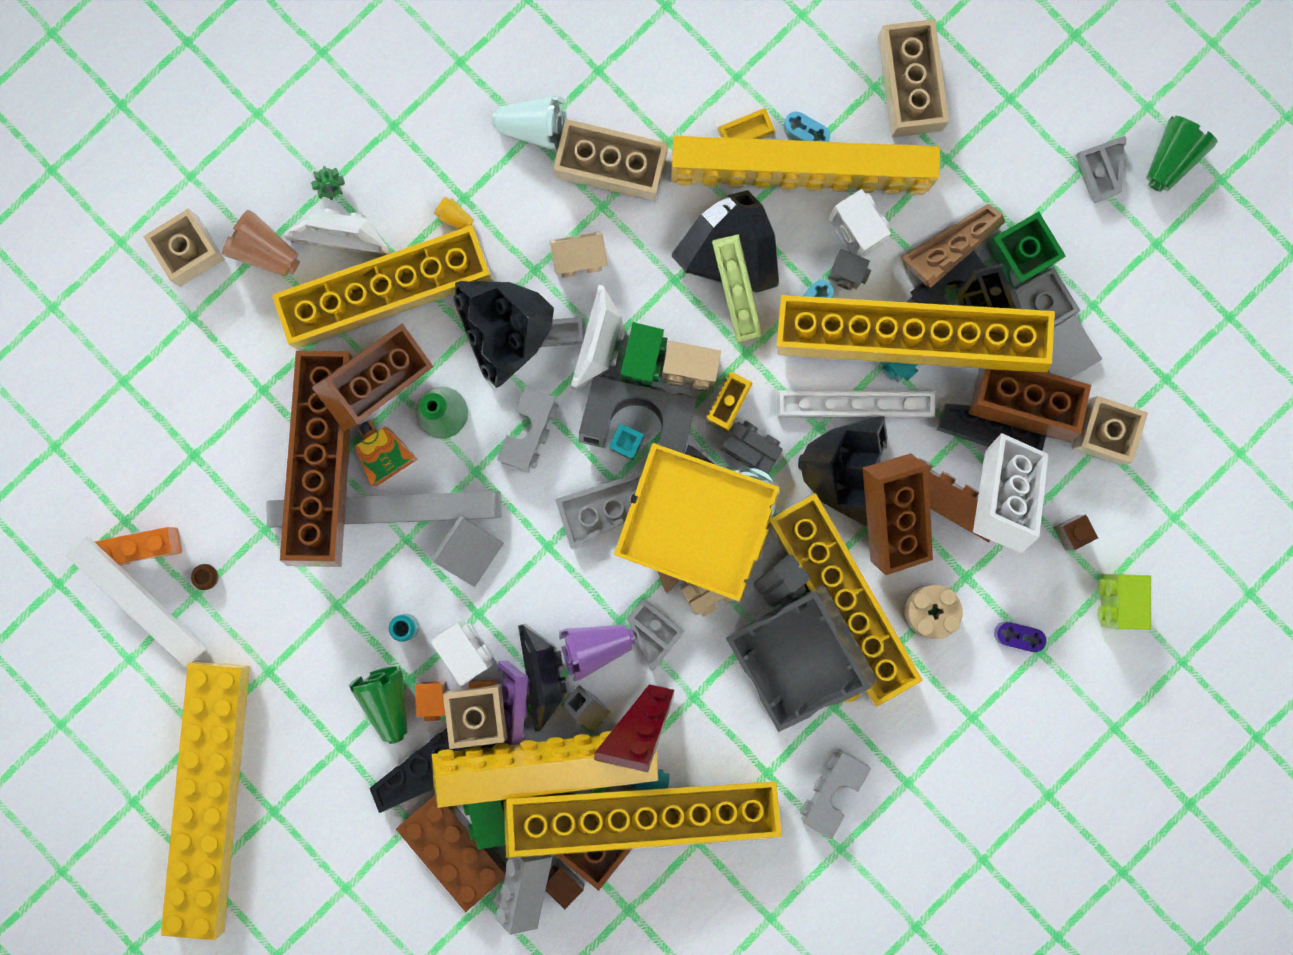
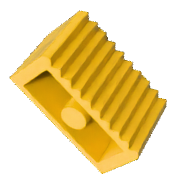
[705,372,753,433]

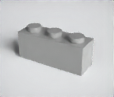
[497,855,552,935]

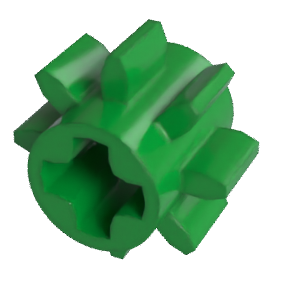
[311,166,345,200]

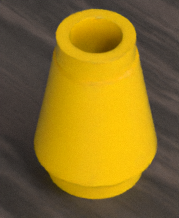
[434,197,474,229]

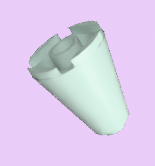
[492,96,567,150]

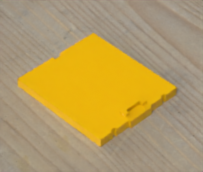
[614,443,781,602]

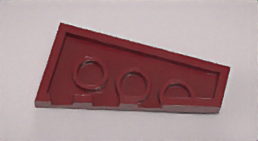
[594,684,675,772]

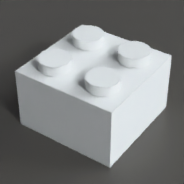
[828,189,891,257]
[430,621,494,687]

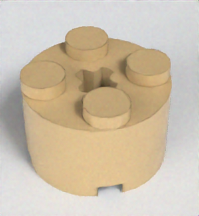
[903,585,963,639]

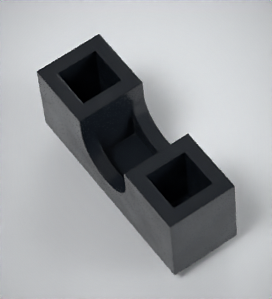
[907,251,986,305]

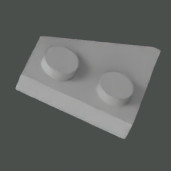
[1075,136,1127,203]
[627,598,685,671]

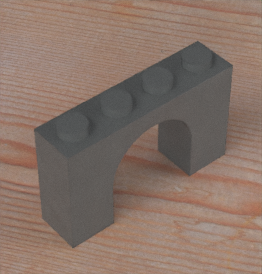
[579,375,696,454]

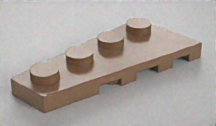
[901,204,1005,288]

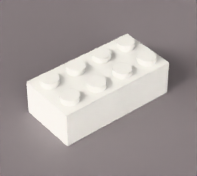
[973,433,1049,554]

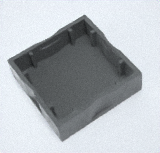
[726,584,877,732]

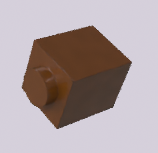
[1054,514,1098,550]
[545,862,585,910]

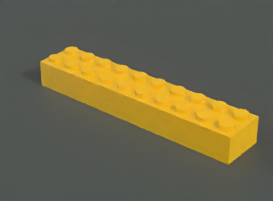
[671,136,940,195]
[777,295,1055,373]
[161,661,250,940]
[503,781,782,858]

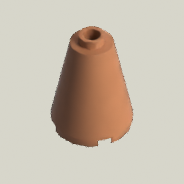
[222,210,300,276]

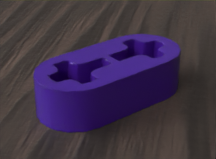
[994,622,1047,652]

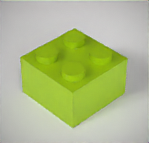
[1097,574,1151,630]

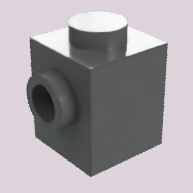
[828,249,871,290]
[562,685,611,732]

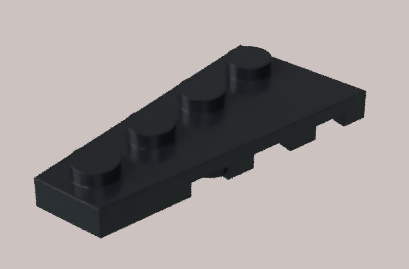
[937,403,1046,451]
[369,728,469,813]

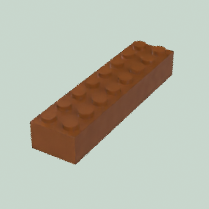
[279,351,353,567]

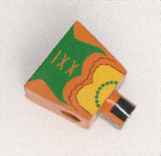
[355,420,418,487]

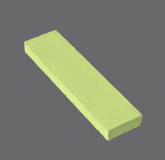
[712,234,763,342]

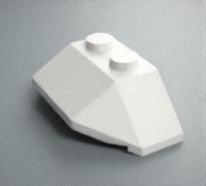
[284,208,392,257]
[571,285,626,390]

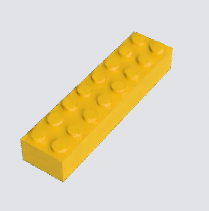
[272,225,493,349]
[768,493,923,707]
[432,731,658,808]

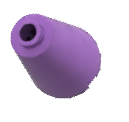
[559,625,635,681]

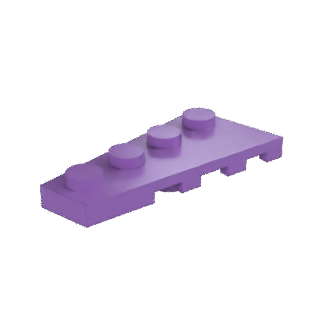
[498,661,530,745]

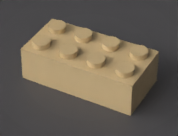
[878,19,949,137]
[553,119,668,202]

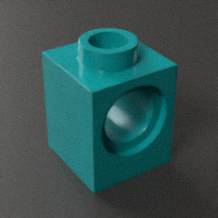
[609,423,644,461]

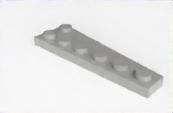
[555,451,708,549]

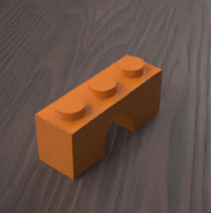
[95,527,182,566]
[415,679,499,721]

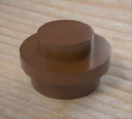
[191,564,218,590]

